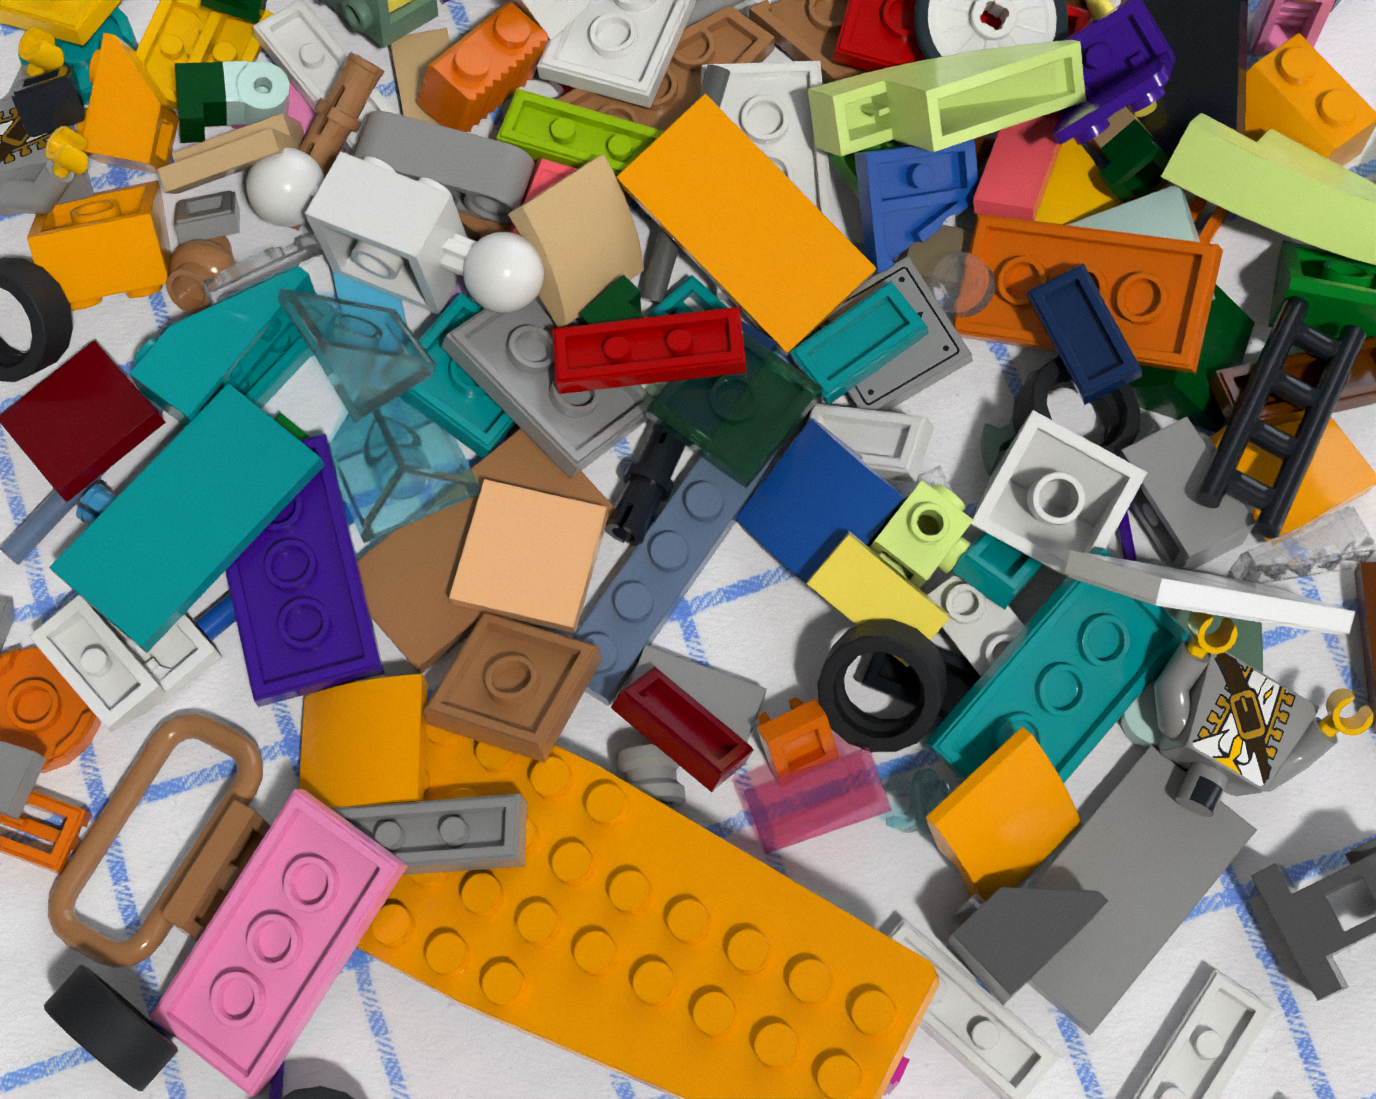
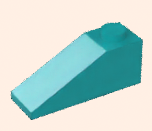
[129,266,317,426]

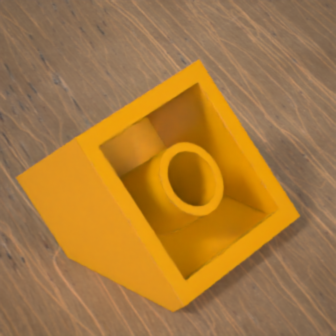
[1245,33,1376,166]
[27,180,172,310]

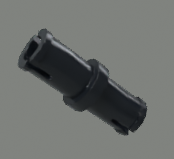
[605,419,691,546]

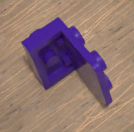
[1052,0,1176,145]

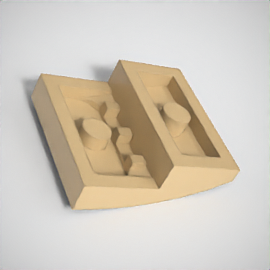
[158,113,304,194]
[508,154,644,328]

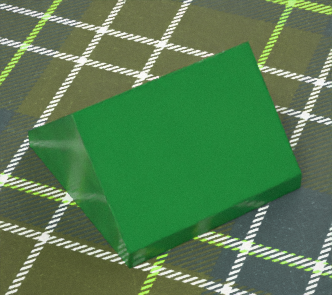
[1268,240,1376,339]

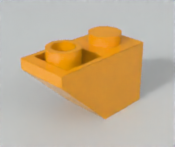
[77,33,179,174]

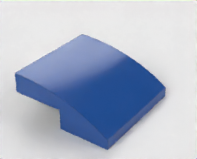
[736,418,908,598]

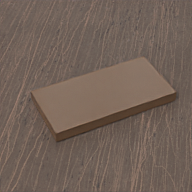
[358,429,614,674]

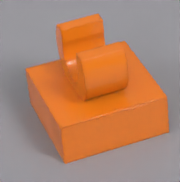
[757,697,839,787]

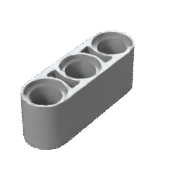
[353,111,535,223]

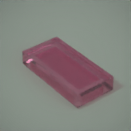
[743,746,892,854]

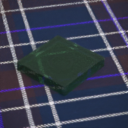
[646,331,823,489]

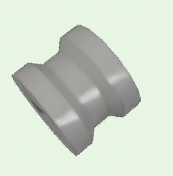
[616,744,686,809]

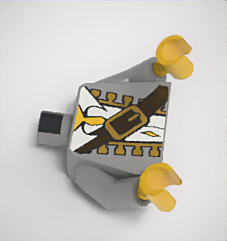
[0,27,94,216]
[1154,612,1374,817]

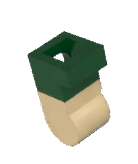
[1087,107,1170,203]

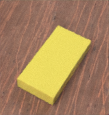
[807,531,950,667]

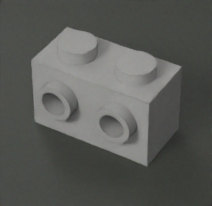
[1118,417,1256,571]

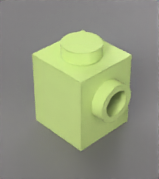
[869,480,973,588]

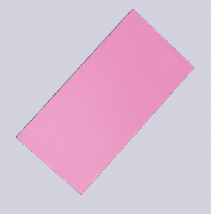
[150,789,408,1097]

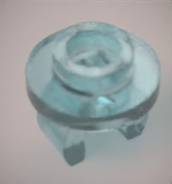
[884,768,952,836]

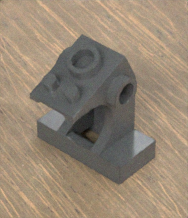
[1251,838,1376,1001]

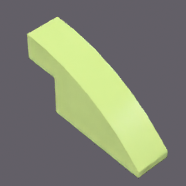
[807,40,1086,157]
[1161,113,1376,265]

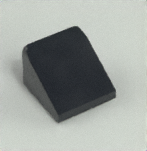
[12,64,86,137]

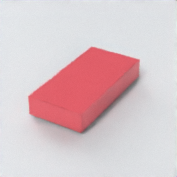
[973,116,1062,221]

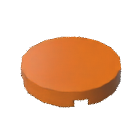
[0,647,101,773]

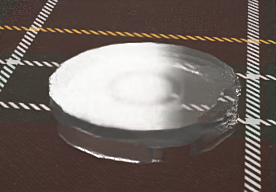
[202,232,325,306]

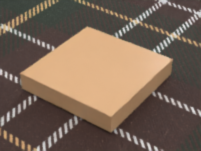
[449,479,609,634]

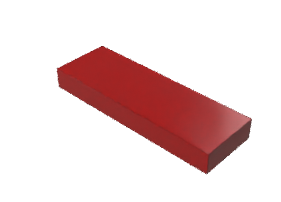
[552,307,747,394]

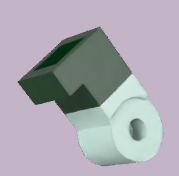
[175,61,290,143]

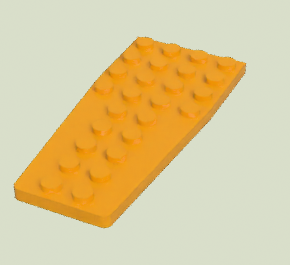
[356,690,939,1099]

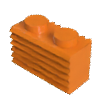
[417,2,548,132]

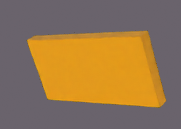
[616,93,877,357]

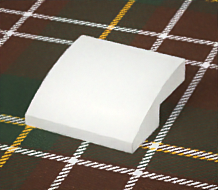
[29,595,222,732]

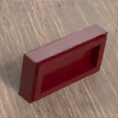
[611,667,754,793]

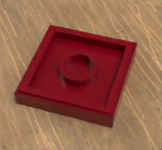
[0,341,166,502]

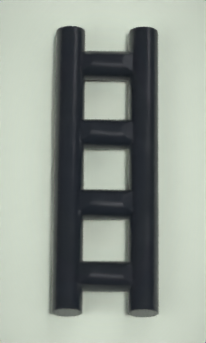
[1195,296,1366,539]

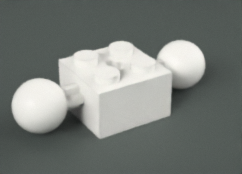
[246,147,544,315]

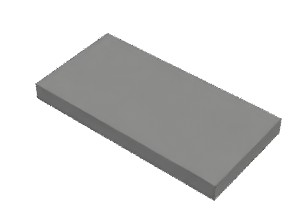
[1027,745,1257,1036]

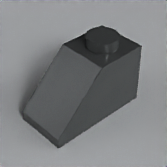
[946,887,1108,1006]

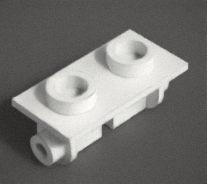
[927,574,1025,677]

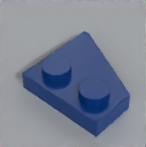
[855,138,979,272]

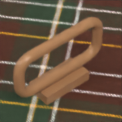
[48,713,271,968]

